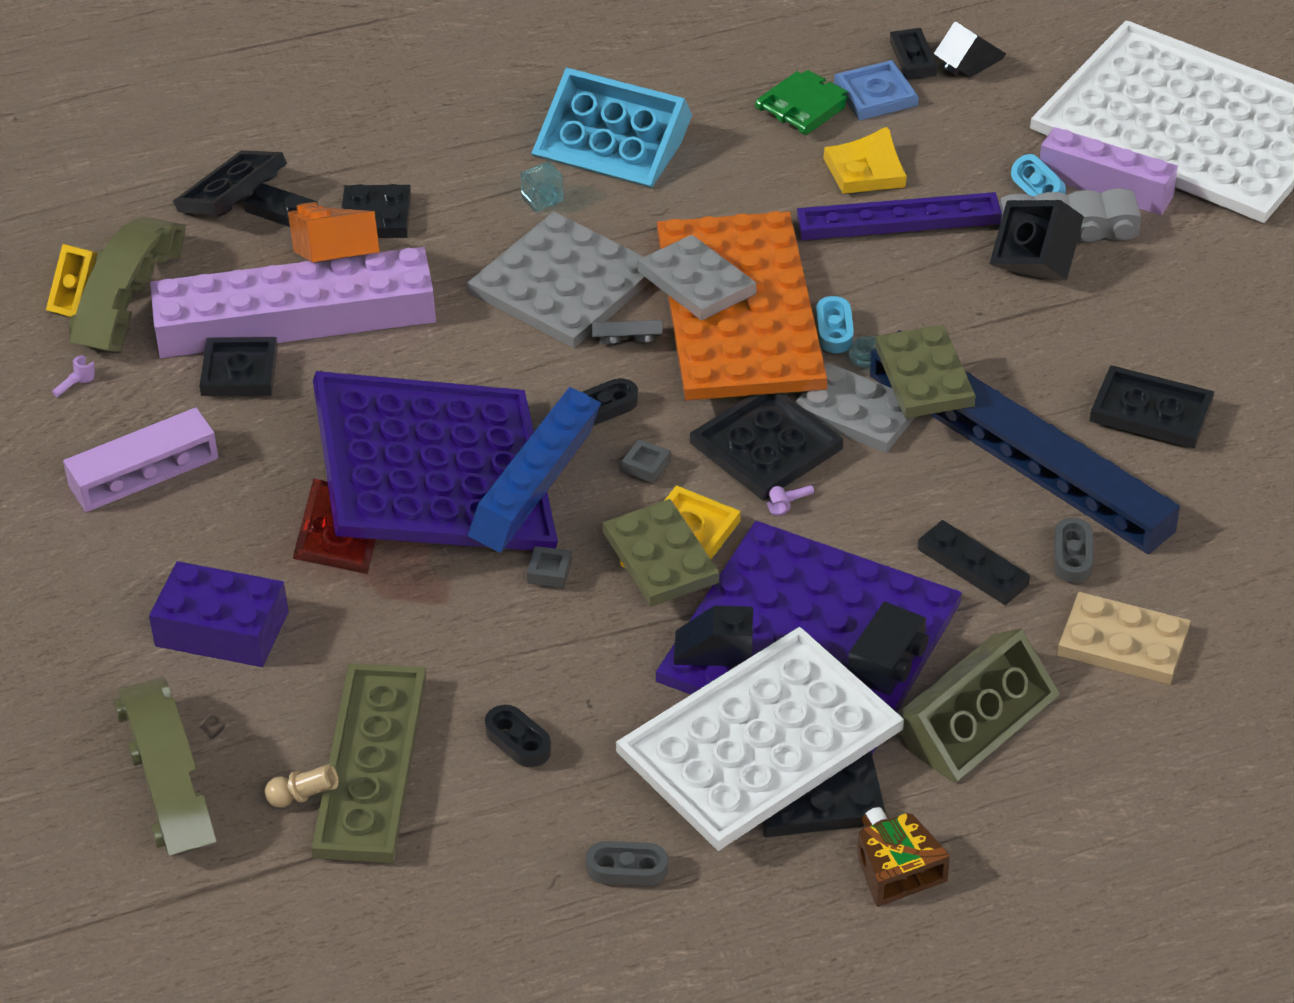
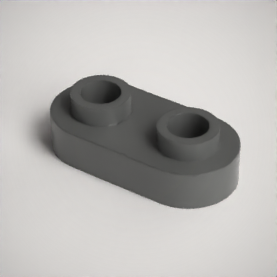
[1054,518,1093,583]
[586,841,668,886]

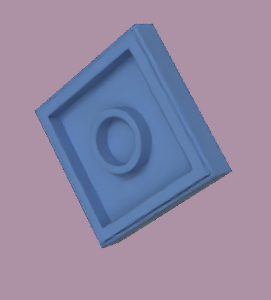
[834,60,919,121]

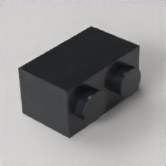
[848,601,929,695]

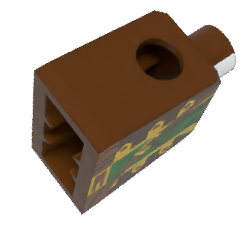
[858,807,950,907]

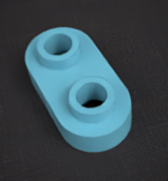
[1011,154,1066,196]
[816,296,854,354]

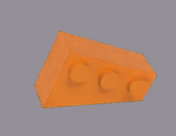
[288,202,380,262]

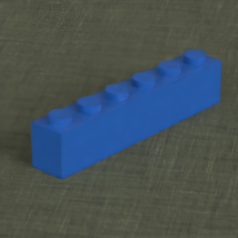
[468,387,601,553]

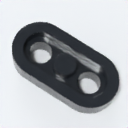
[583,378,638,425]
[485,705,551,767]

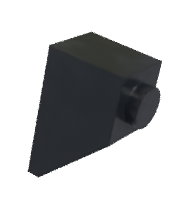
[934,22,1006,77]
[674,605,753,666]

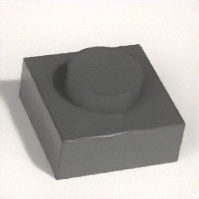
[621,439,671,484]
[527,546,572,588]

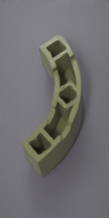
[69,217,186,352]
[113,677,216,856]

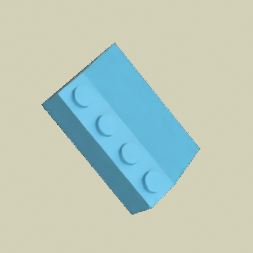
[531,67,692,188]

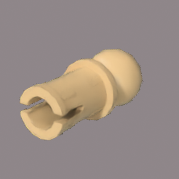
[264,764,339,808]

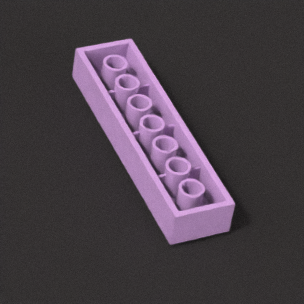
[150,246,436,358]

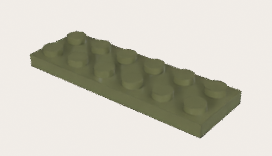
[312,663,427,863]

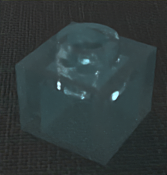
[520,161,564,212]

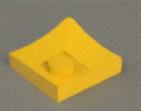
[823,127,907,194]

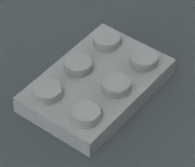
[638,235,756,321]
[795,363,915,453]

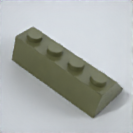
[898,629,1060,782]

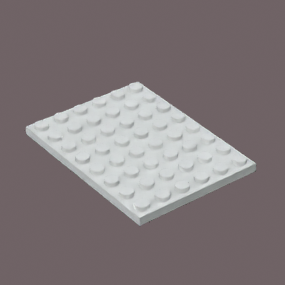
[1030,20,1294,223]

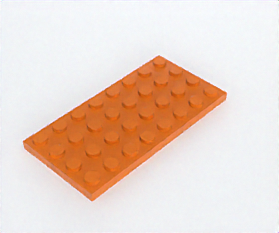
[657,211,827,401]

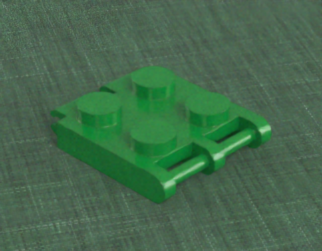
[755,70,848,136]

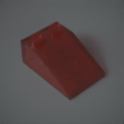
[293,478,377,574]

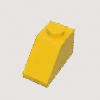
[46,244,98,317]

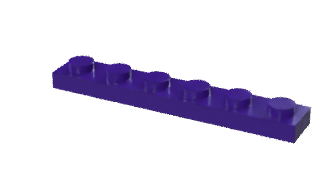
[797,192,1002,240]

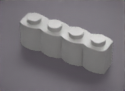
[1000,188,1141,242]

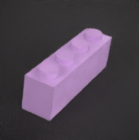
[1040,127,1178,215]
[63,407,219,512]

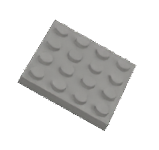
[467,211,651,348]

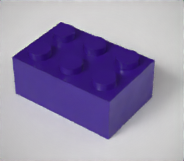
[149,561,289,667]

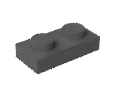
[592,320,662,344]

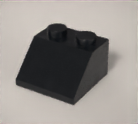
[989,200,1084,280]

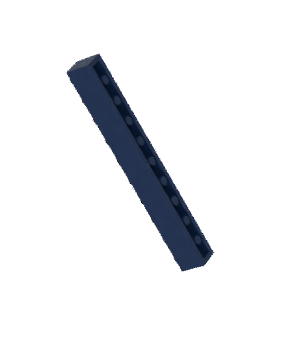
[870,330,1180,555]

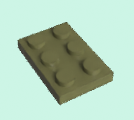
[875,324,976,418]
[603,499,719,607]

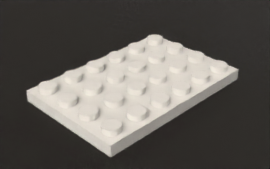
[616,627,904,851]

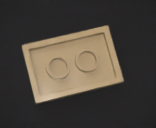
[1057,592,1191,685]

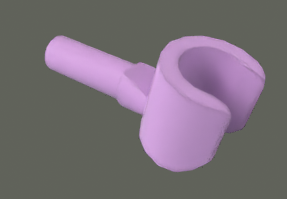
[52,355,95,398]
[767,485,814,516]

